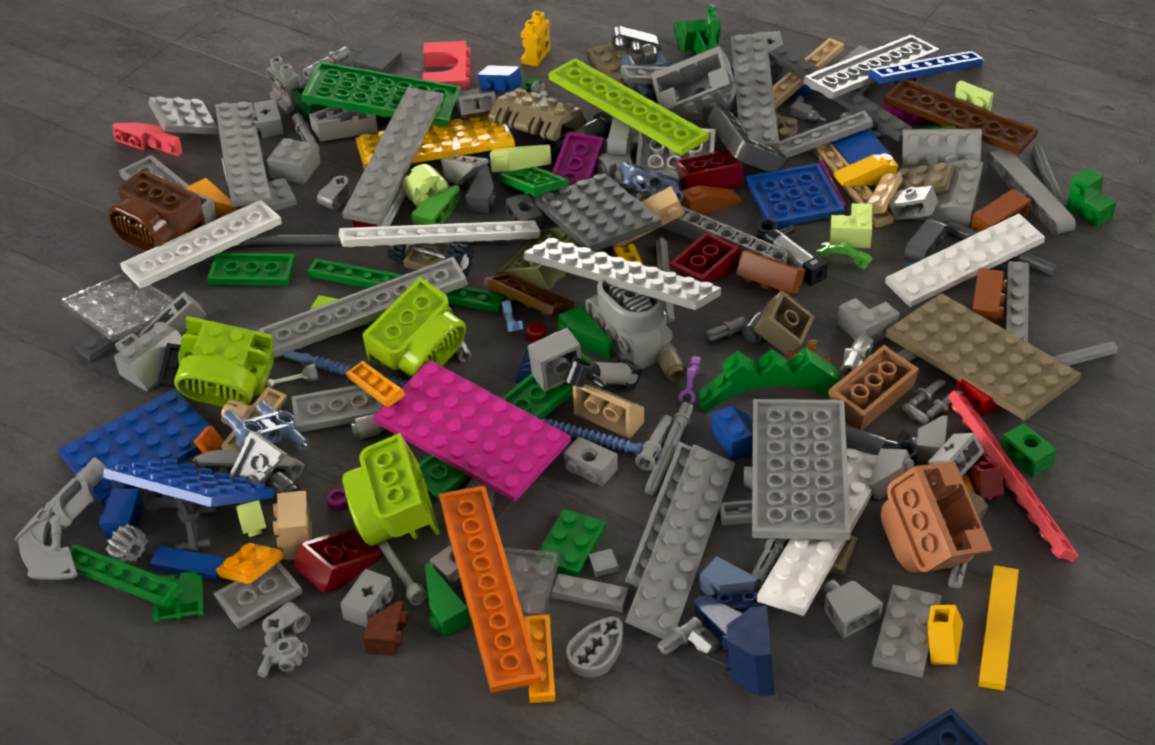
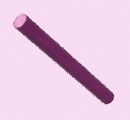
[817,160,847,211]

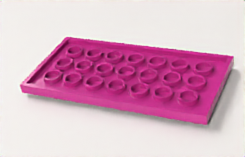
[373,360,571,502]

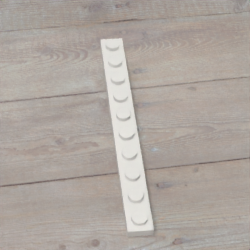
[339,220,540,248]

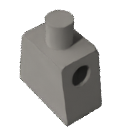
[824,580,883,639]

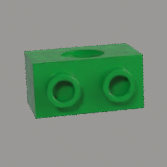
[1001,423,1057,477]

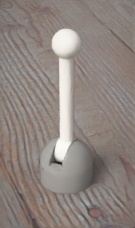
[266,364,319,387]

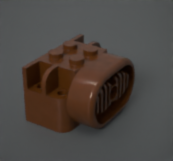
[108,169,206,252]

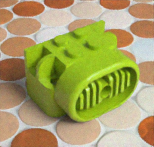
[362,277,466,378]
[174,316,274,407]
[342,433,440,546]

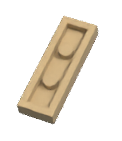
[867,173,903,215]

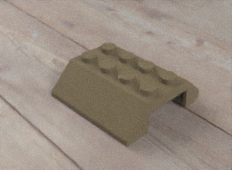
[488,88,587,141]

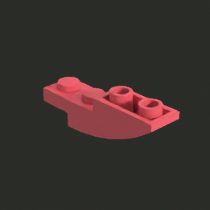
[112,123,183,156]

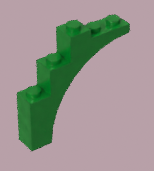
[697,347,843,413]

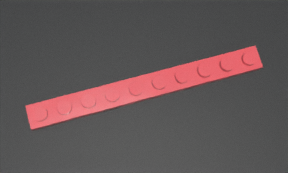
[948,390,1079,562]

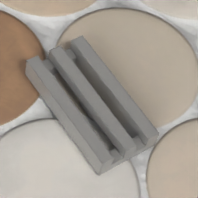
[719,500,752,526]

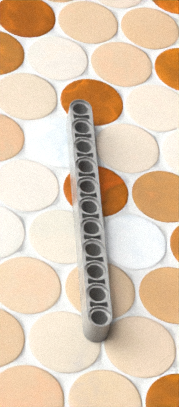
[611,178,787,263]

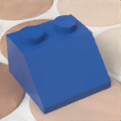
[711,406,753,461]

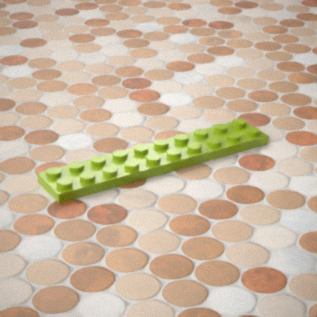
[549,58,709,156]

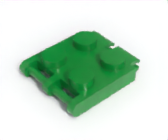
[153,571,204,624]

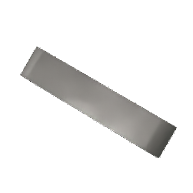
[607,116,633,155]

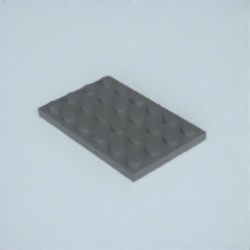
[535,173,662,251]

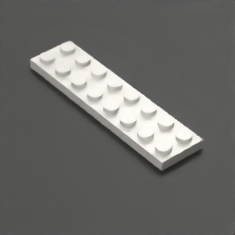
[120,200,282,289]
[885,214,1045,307]

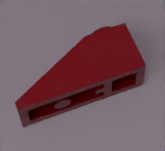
[966,453,1004,500]

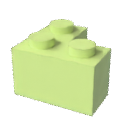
[830,203,872,248]

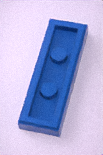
[150,546,225,581]

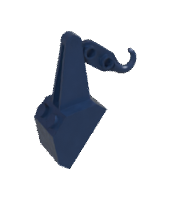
[694,591,775,696]

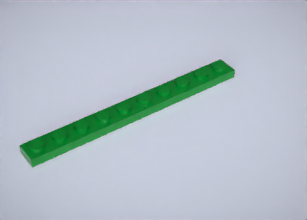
[308,258,505,313]

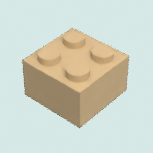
[273,491,312,560]

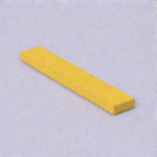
[978,565,1019,691]

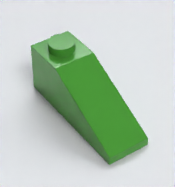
[411,185,461,225]

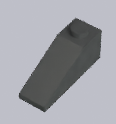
[466,164,497,215]

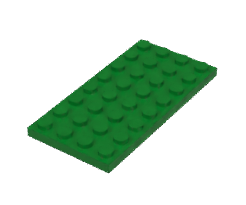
[301,61,461,127]

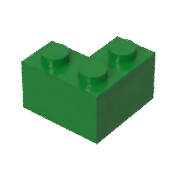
[1066,167,1116,227]

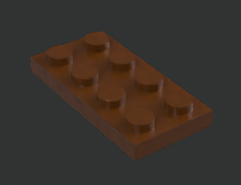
[483,272,575,317]

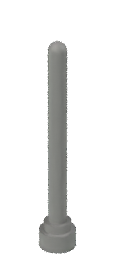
[377,541,428,605]

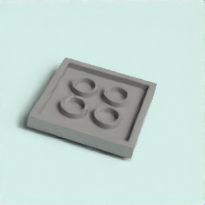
[148,96,218,135]

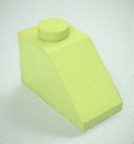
[235,500,267,537]

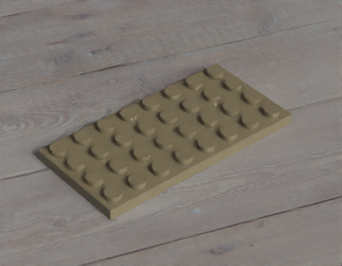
[885,293,1081,421]

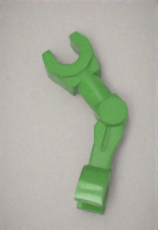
[816,242,873,271]

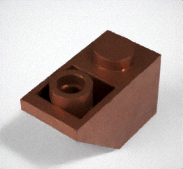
[364,601,408,656]

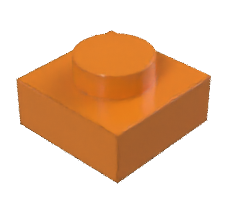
[193,426,224,453]

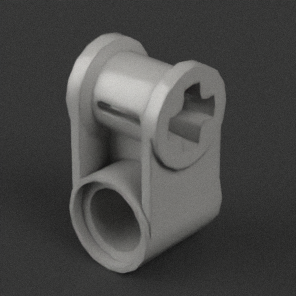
[317,175,352,211]
[262,602,310,646]

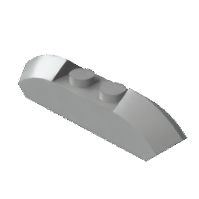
[192,450,305,481]

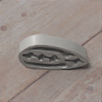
[566,617,623,678]

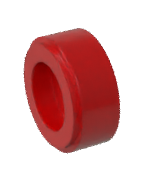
[525,323,547,342]

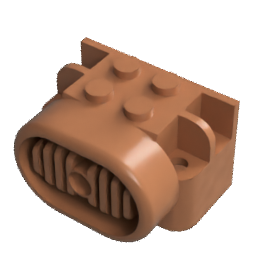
[881,462,992,573]

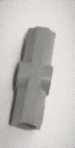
[840,334,874,378]

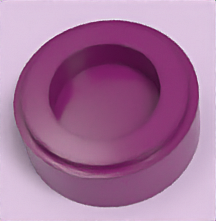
[326,489,349,511]

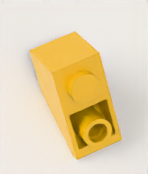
[928,605,963,665]

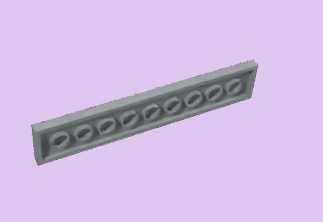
[731,32,779,149]
[803,35,939,99]
[342,87,444,225]
[215,102,271,207]
[524,238,721,310]
[258,256,468,358]
[625,444,735,639]

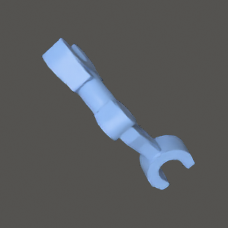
[501,300,524,332]

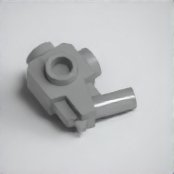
[257,636,308,678]

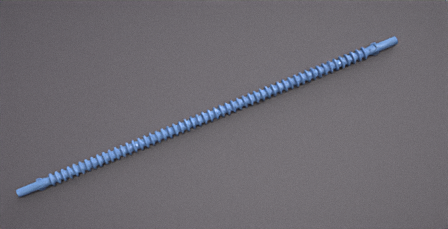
[283,351,660,459]

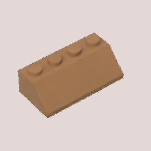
[828,345,919,430]

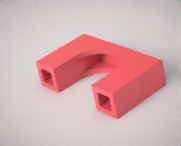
[423,41,470,90]

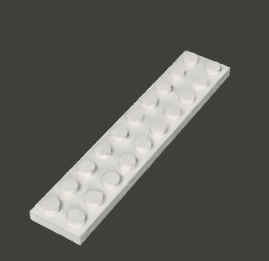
[757,447,878,616]

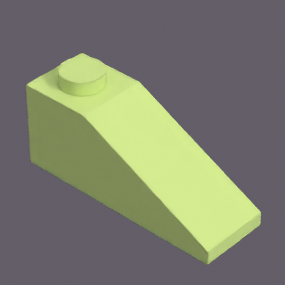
[490,145,552,172]

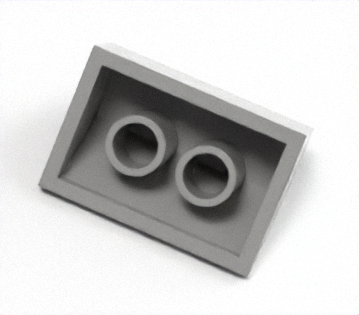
[114,322,182,392]

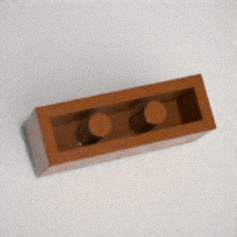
[971,189,1031,232]
[736,251,806,296]
[972,268,1007,325]

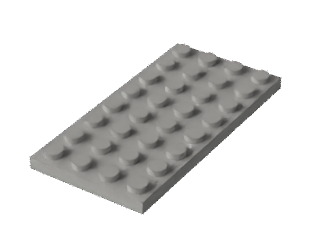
[752,399,851,540]

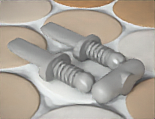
[902,379,964,424]

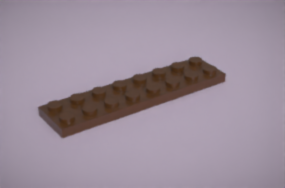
[884,78,1038,155]

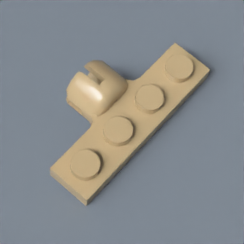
[221,387,287,451]

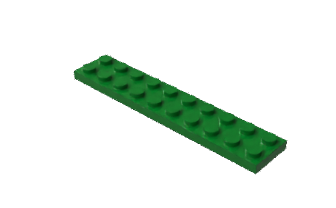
[419,352,595,503]

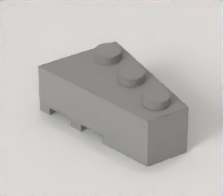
[309,107,378,142]

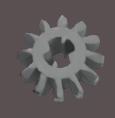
[106,524,148,565]

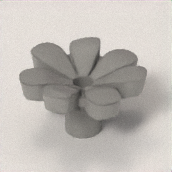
[529,80,548,98]

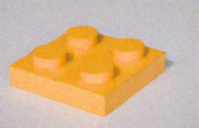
[216,543,284,584]

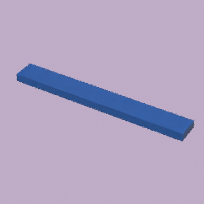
[868,51,984,84]

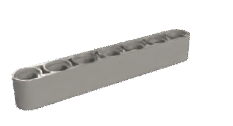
[987,148,1076,236]

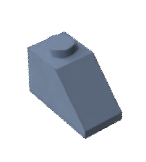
[700,556,757,599]

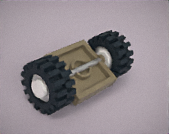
[387,241,474,277]

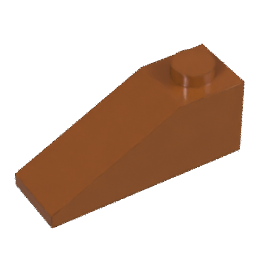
[681,185,742,216]

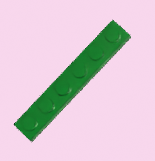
[70,544,183,608]

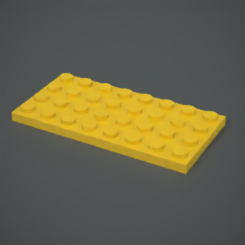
[356,114,515,170]

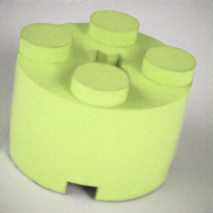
[402,164,448,207]

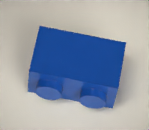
[478,66,523,92]
[99,488,144,539]

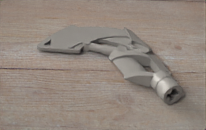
[15,457,107,580]

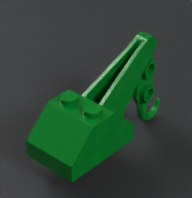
[673,5,721,55]

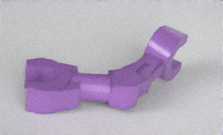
[679,356,701,406]

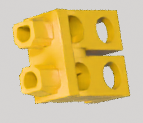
[521,11,550,67]

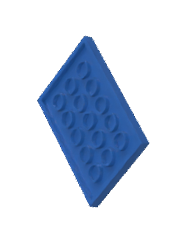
[58,389,210,506]
[103,459,274,507]

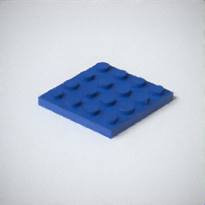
[745,163,845,228]

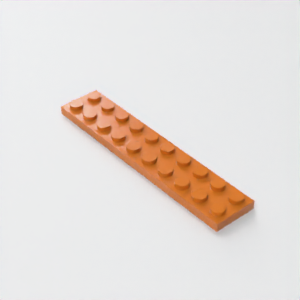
[438,485,541,693]

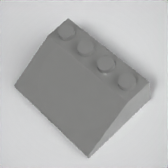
[911,159,983,228]

